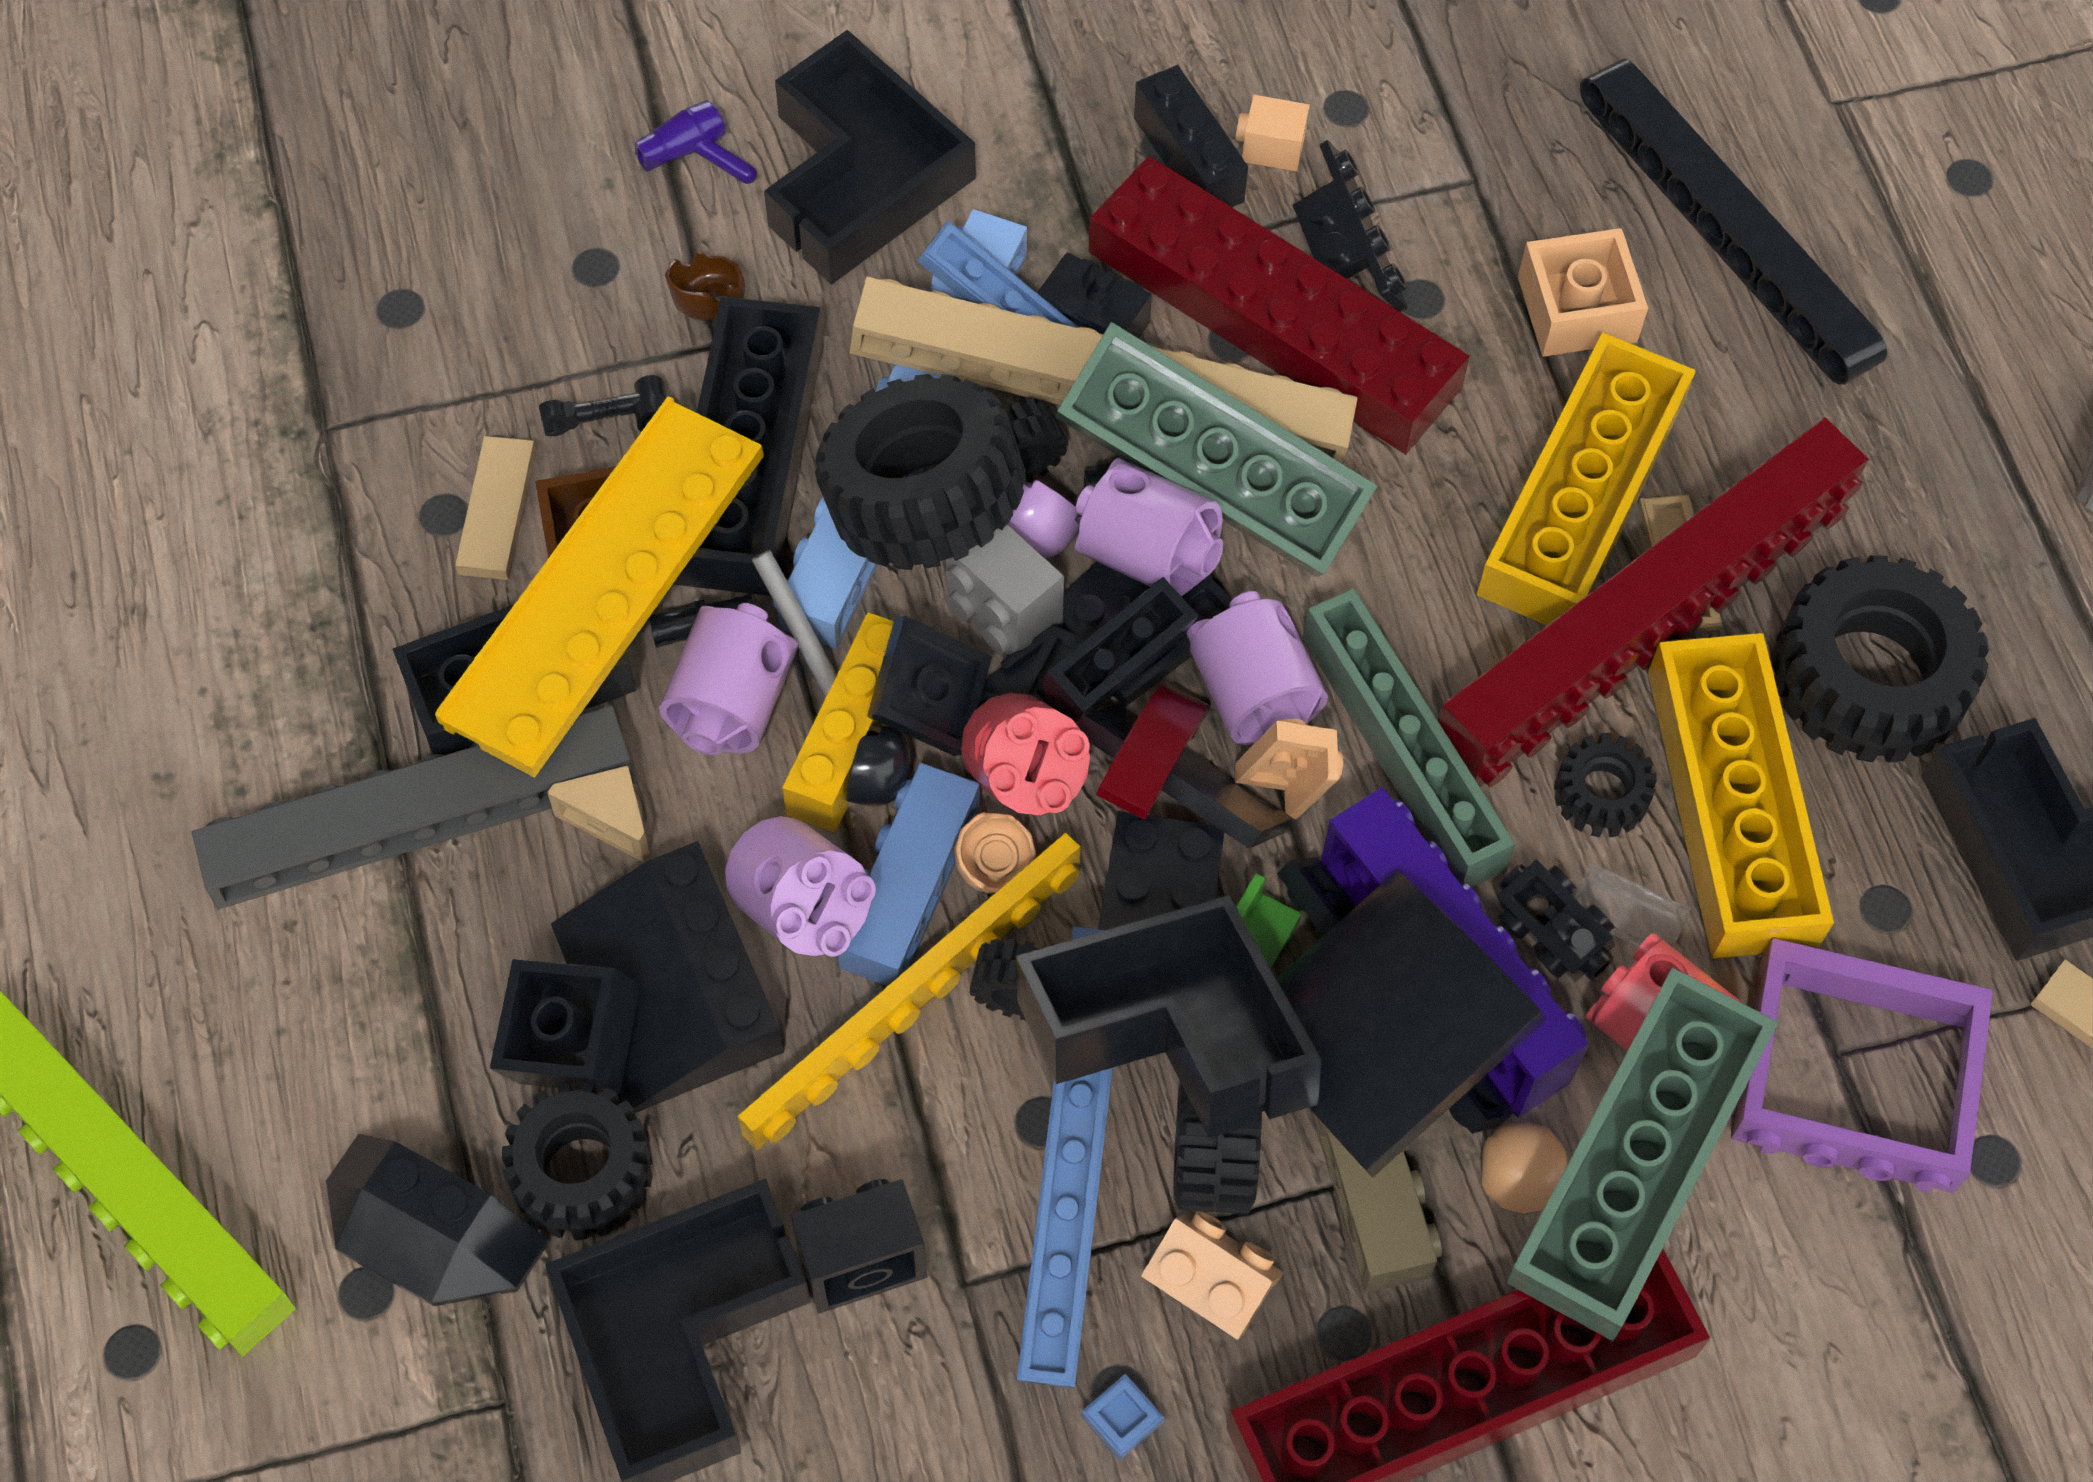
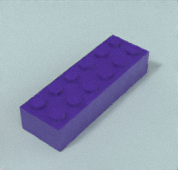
[1321,787,1589,1118]

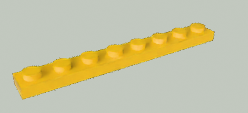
[737,832,1081,1150]

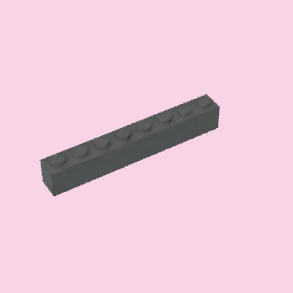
[191,706,636,910]

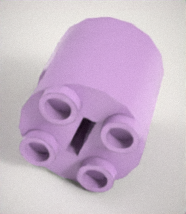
[1075,458,1223,596]
[1187,591,1328,746]
[659,603,798,755]
[725,816,876,957]

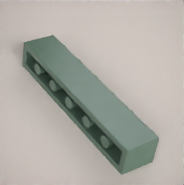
[1303,588,1515,887]

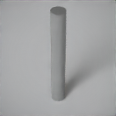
[752,550,837,697]

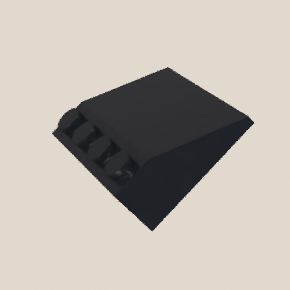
[551,841,784,1113]

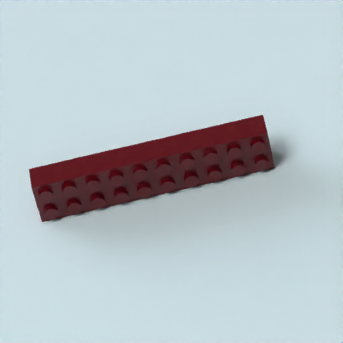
[1438,417,1869,788]

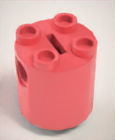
[961,693,1090,815]
[1585,932,1744,1051]

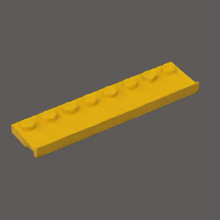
[435,396,764,778]

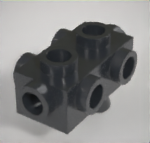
[1497,859,1615,982]

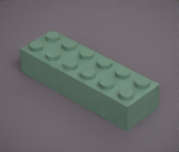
[1055,322,1377,577]
[1507,967,1779,1341]

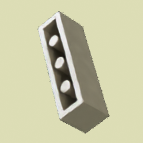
[1310,1110,1442,1293]

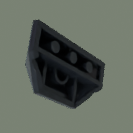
[326,1134,549,1306]

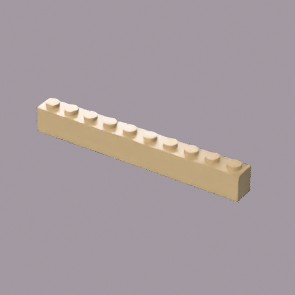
[849,276,1357,463]

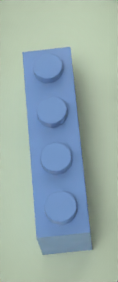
[838,763,981,986]

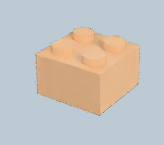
[1518,228,1648,357]

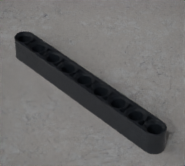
[1580,58,1887,385]

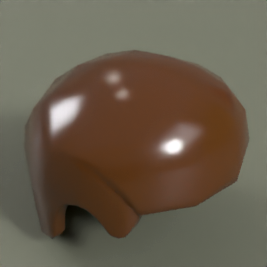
[665,252,746,321]

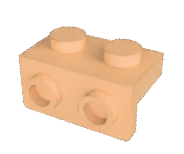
[1235,719,1343,819]
[1141,1211,1283,1340]

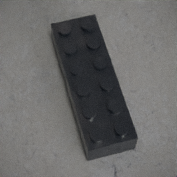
[673,296,824,596]

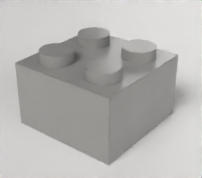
[945,525,1064,656]

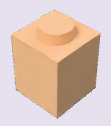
[1235,95,1310,172]

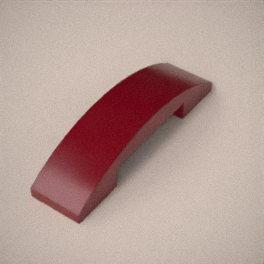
[1096,682,1211,820]

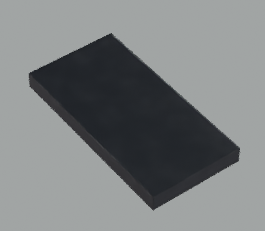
[1077,704,1293,848]

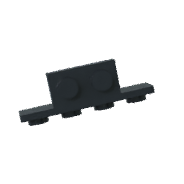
[1293,140,1408,312]

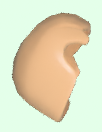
[953,812,1037,894]
[1482,1121,1567,1214]

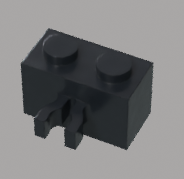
[1037,252,1152,339]

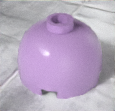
[1007,479,1081,558]

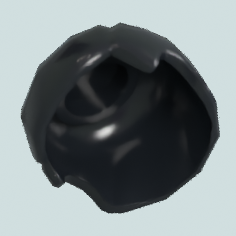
[846,725,911,807]

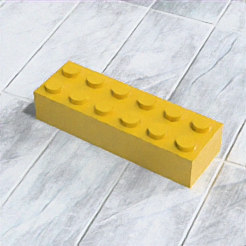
[1477,332,1696,625]
[1648,633,1834,959]

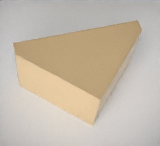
[547,766,650,863]

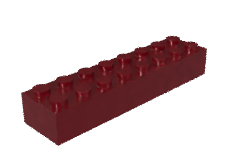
[1088,156,1470,455]
[1226,1248,1710,1482]

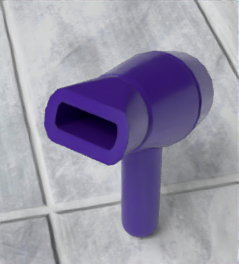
[635,100,757,184]

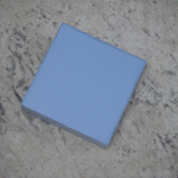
[1081,1374,1164,1461]

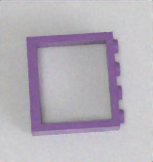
[1731,938,1993,1193]

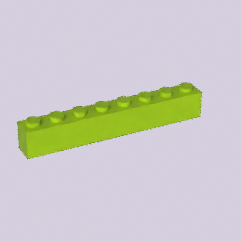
[0,991,296,1357]

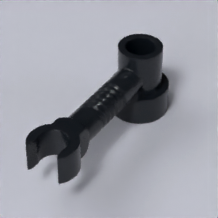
[539,375,667,436]

